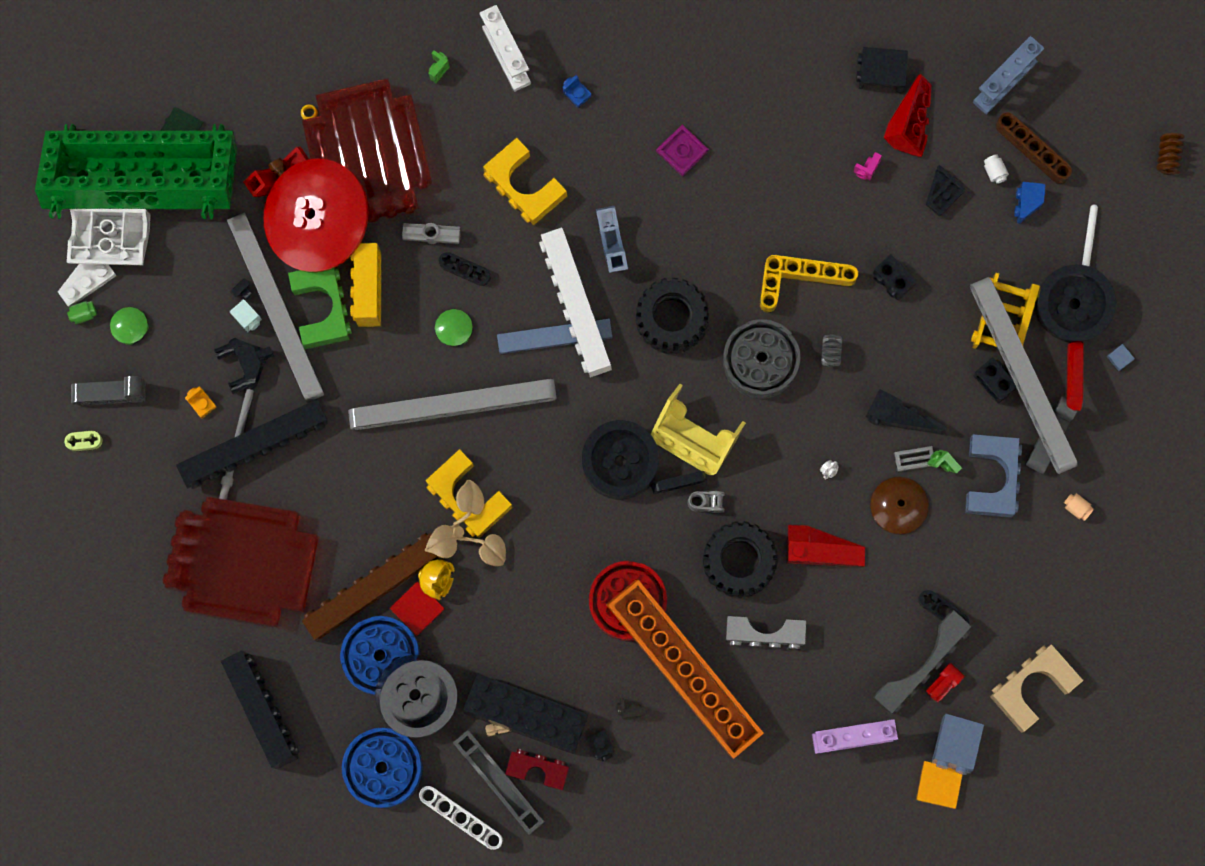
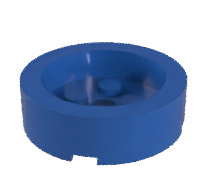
[340,616,421,696]
[342,728,423,808]

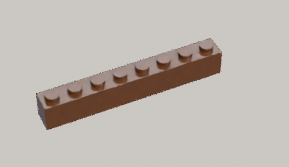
[302,533,441,641]

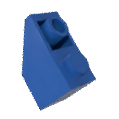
[1014,182,1045,224]

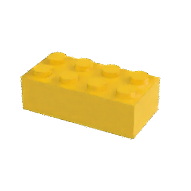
[350,243,381,327]

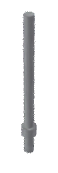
[219,389,254,501]

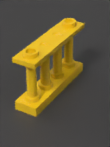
[971,273,1040,349]

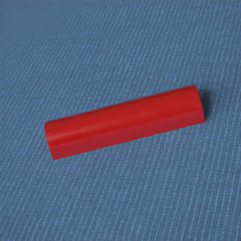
[1067,341,1084,411]

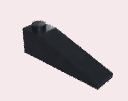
[866,389,947,434]

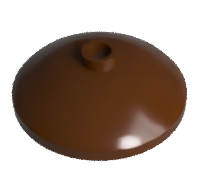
[870,477,929,534]

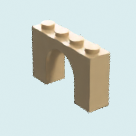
[990,644,1083,733]

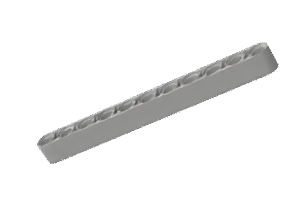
[227,213,324,403]
[970,277,1077,474]
[348,379,557,430]

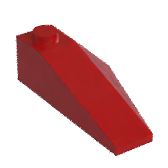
[884,74,932,157]
[787,525,865,567]

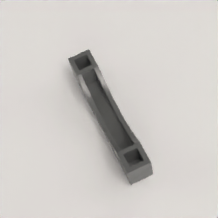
[873,610,971,714]
[453,730,545,835]

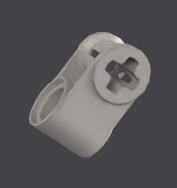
[687,491,725,513]

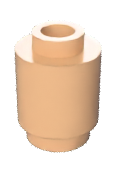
[1064,493,1094,521]

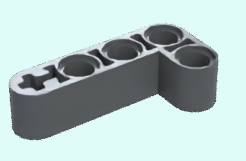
[71,376,146,405]
[1025,396,1078,474]

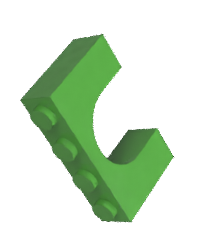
[288,268,352,349]

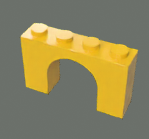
[483,138,567,225]
[425,449,513,538]

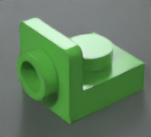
[428,50,450,83]
[927,450,962,473]

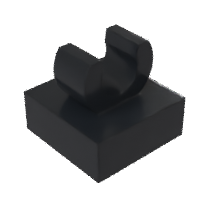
[230,278,252,299]

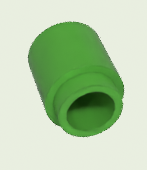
[67,301,97,325]

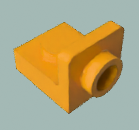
[185,386,216,419]

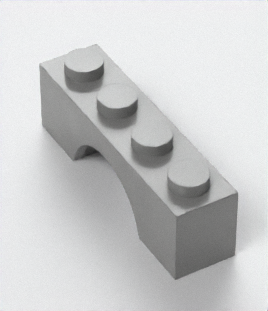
[726,616,806,649]

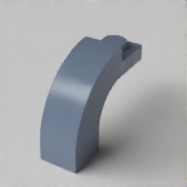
[596,206,628,273]

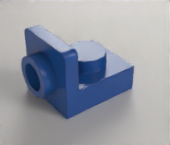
[563,75,592,108]

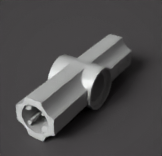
[402,223,460,244]

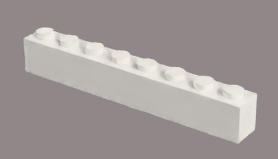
[539,228,612,377]

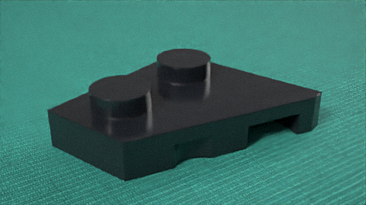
[926,165,966,217]

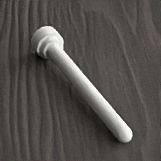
[1082,205,1098,266]

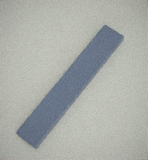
[497,319,612,354]

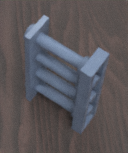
[973,36,1044,115]

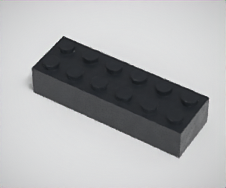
[221,650,299,769]
[463,673,588,754]

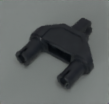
[214,338,274,394]

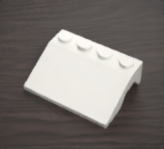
[67,209,151,265]

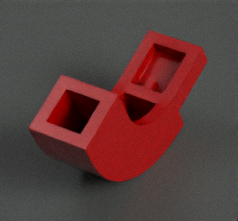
[243,147,309,197]

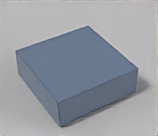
[1107,344,1135,371]

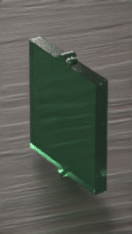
[161,107,203,131]

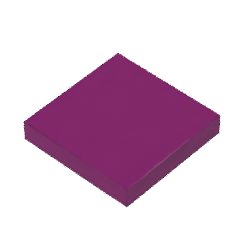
[656,124,709,177]

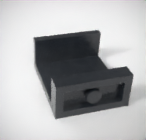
[856,47,908,92]

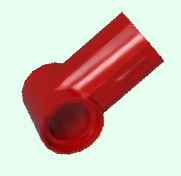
[926,662,965,703]

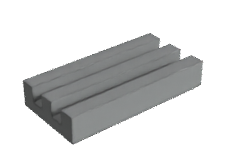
[894,446,934,472]

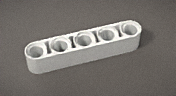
[419,786,503,850]

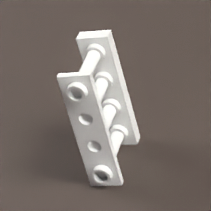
[480,5,531,92]

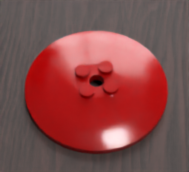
[263,159,369,272]

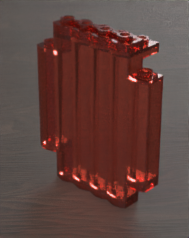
[302,78,432,223]
[163,497,319,628]

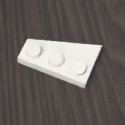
[58,264,117,307]

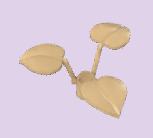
[425,480,506,567]

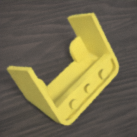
[651,384,746,475]

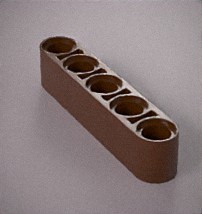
[996,112,1072,184]

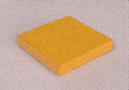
[916,761,962,809]

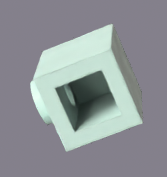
[230,299,262,332]

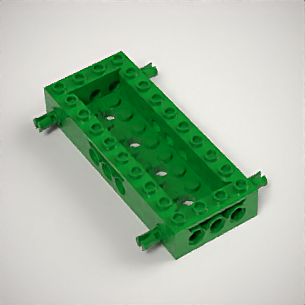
[35,123,237,220]

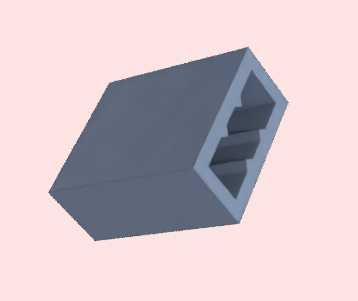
[932,714,984,775]

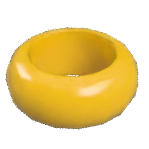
[301,104,318,121]

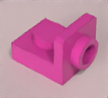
[854,152,882,180]

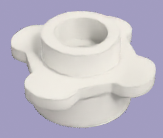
[820,460,839,480]

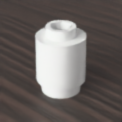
[984,155,1009,184]

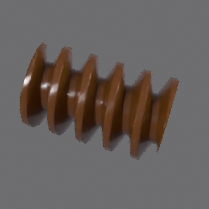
[1156,133,1185,175]

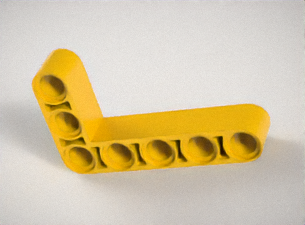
[760,255,858,313]

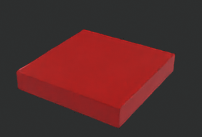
[390,581,445,636]

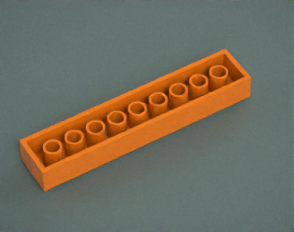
[606,580,764,759]

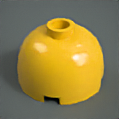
[418,560,454,600]

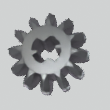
[822,334,842,367]

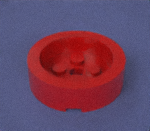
[589,561,667,641]

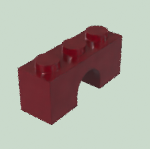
[505,749,569,791]

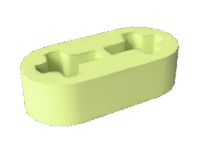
[64,431,103,451]

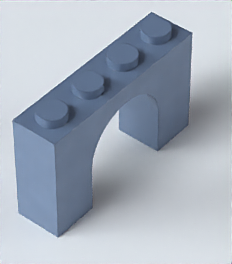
[965,434,1022,517]

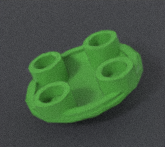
[110,307,149,345]
[435,309,473,346]

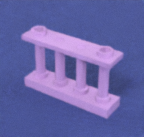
[812,720,898,754]

